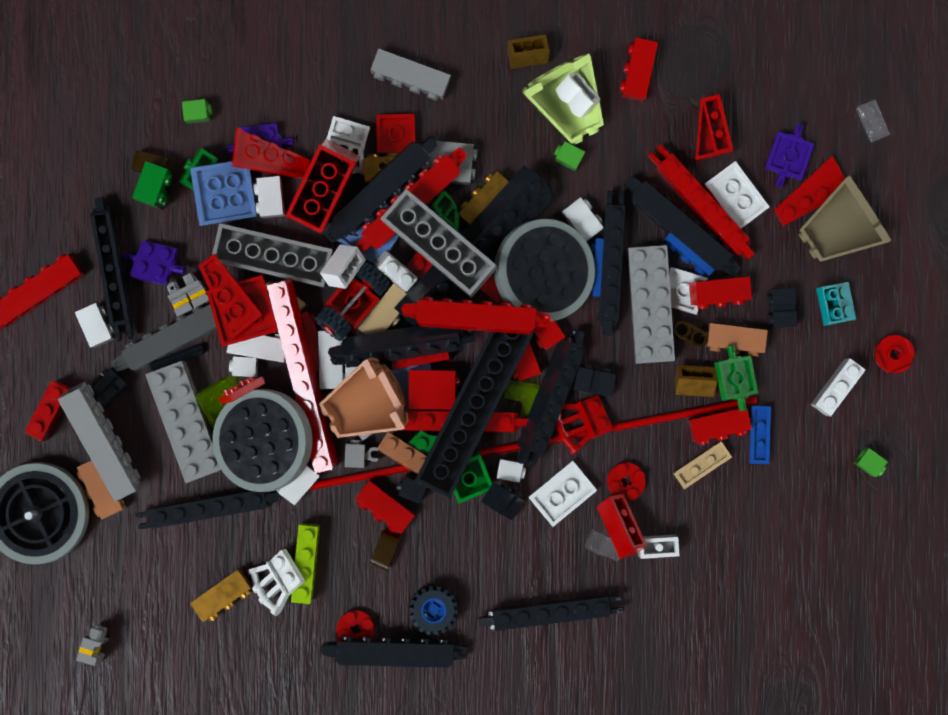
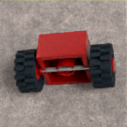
[315,262,390,341]

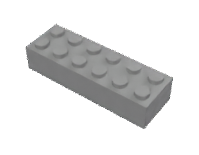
[380,189,497,298]
[212,223,335,288]
[627,245,675,364]
[145,361,221,483]
[57,381,141,502]

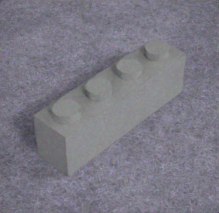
[371,49,451,101]

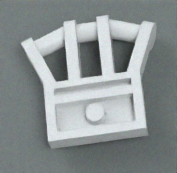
[312,116,370,175]
[248,549,305,616]

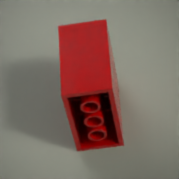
[285,139,361,233]

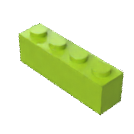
[291,523,320,604]

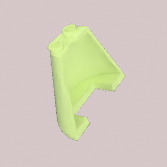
[522,54,604,145]

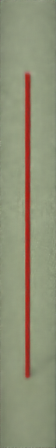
[307,396,757,491]

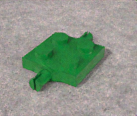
[714,345,758,411]

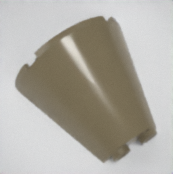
[798,175,891,262]

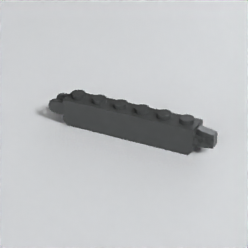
[111,304,217,372]

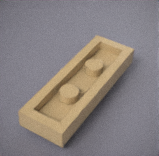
[673,441,732,489]

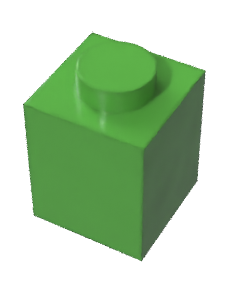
[182,99,212,124]
[554,141,585,171]
[853,447,888,477]

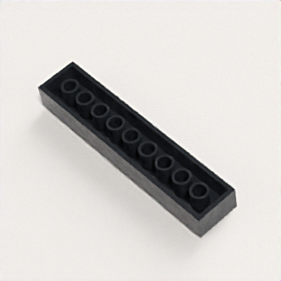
[394,166,556,327]
[415,328,536,499]

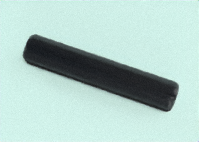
[149,344,205,372]

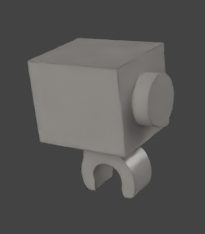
[345,440,379,468]

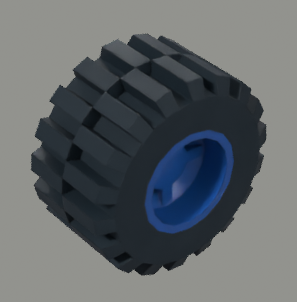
[409,584,458,635]

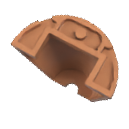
[319,358,408,438]

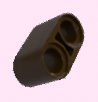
[131,150,171,172]
[673,321,708,347]
[369,530,400,571]

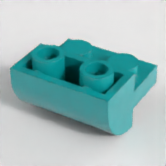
[816,282,856,326]

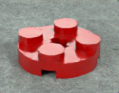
[874,335,915,373]
[607,462,646,501]
[336,609,375,638]

